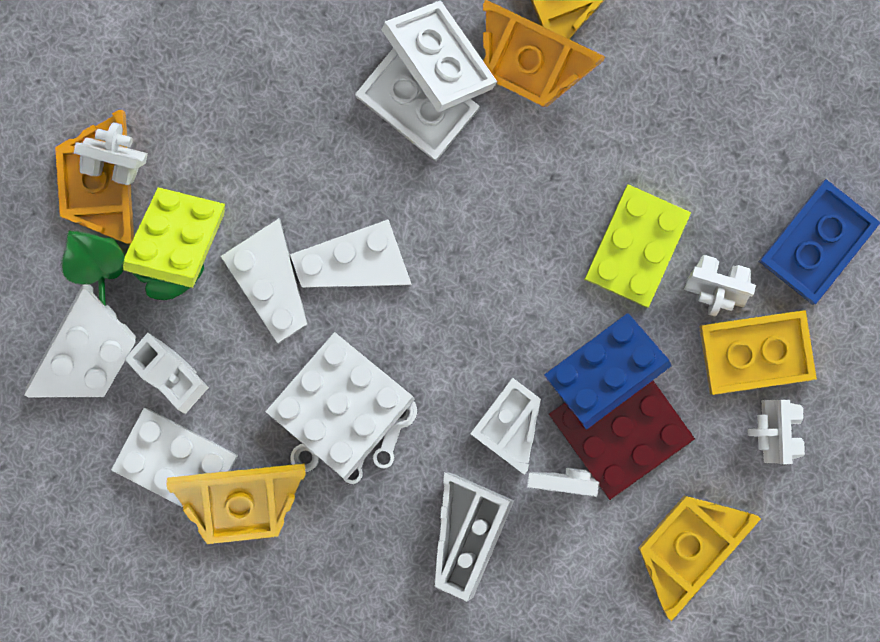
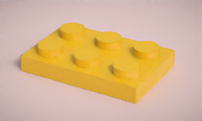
[699,310,817,395]

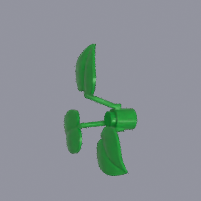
[61,231,204,306]

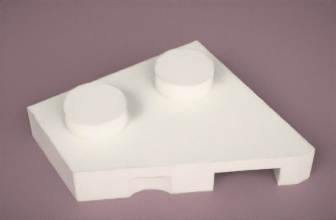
[470,378,541,475]
[527,468,599,497]

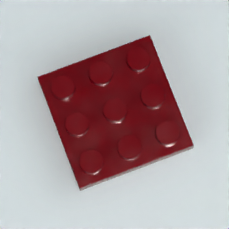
[548,380,695,500]

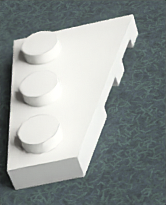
[221,218,308,344]
[290,220,412,288]

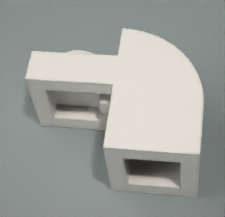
[124,333,209,414]

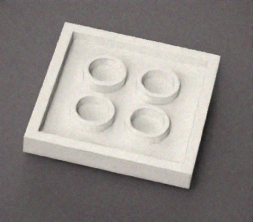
[265,332,415,480]

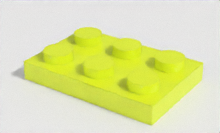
[584,184,691,308]
[123,187,225,288]

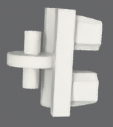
[74,122,148,185]
[684,255,756,317]
[747,400,805,464]

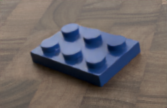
[758,179,880,305]
[544,313,672,430]

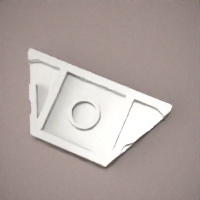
[24,284,136,397]

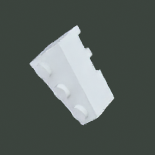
[434,472,514,602]

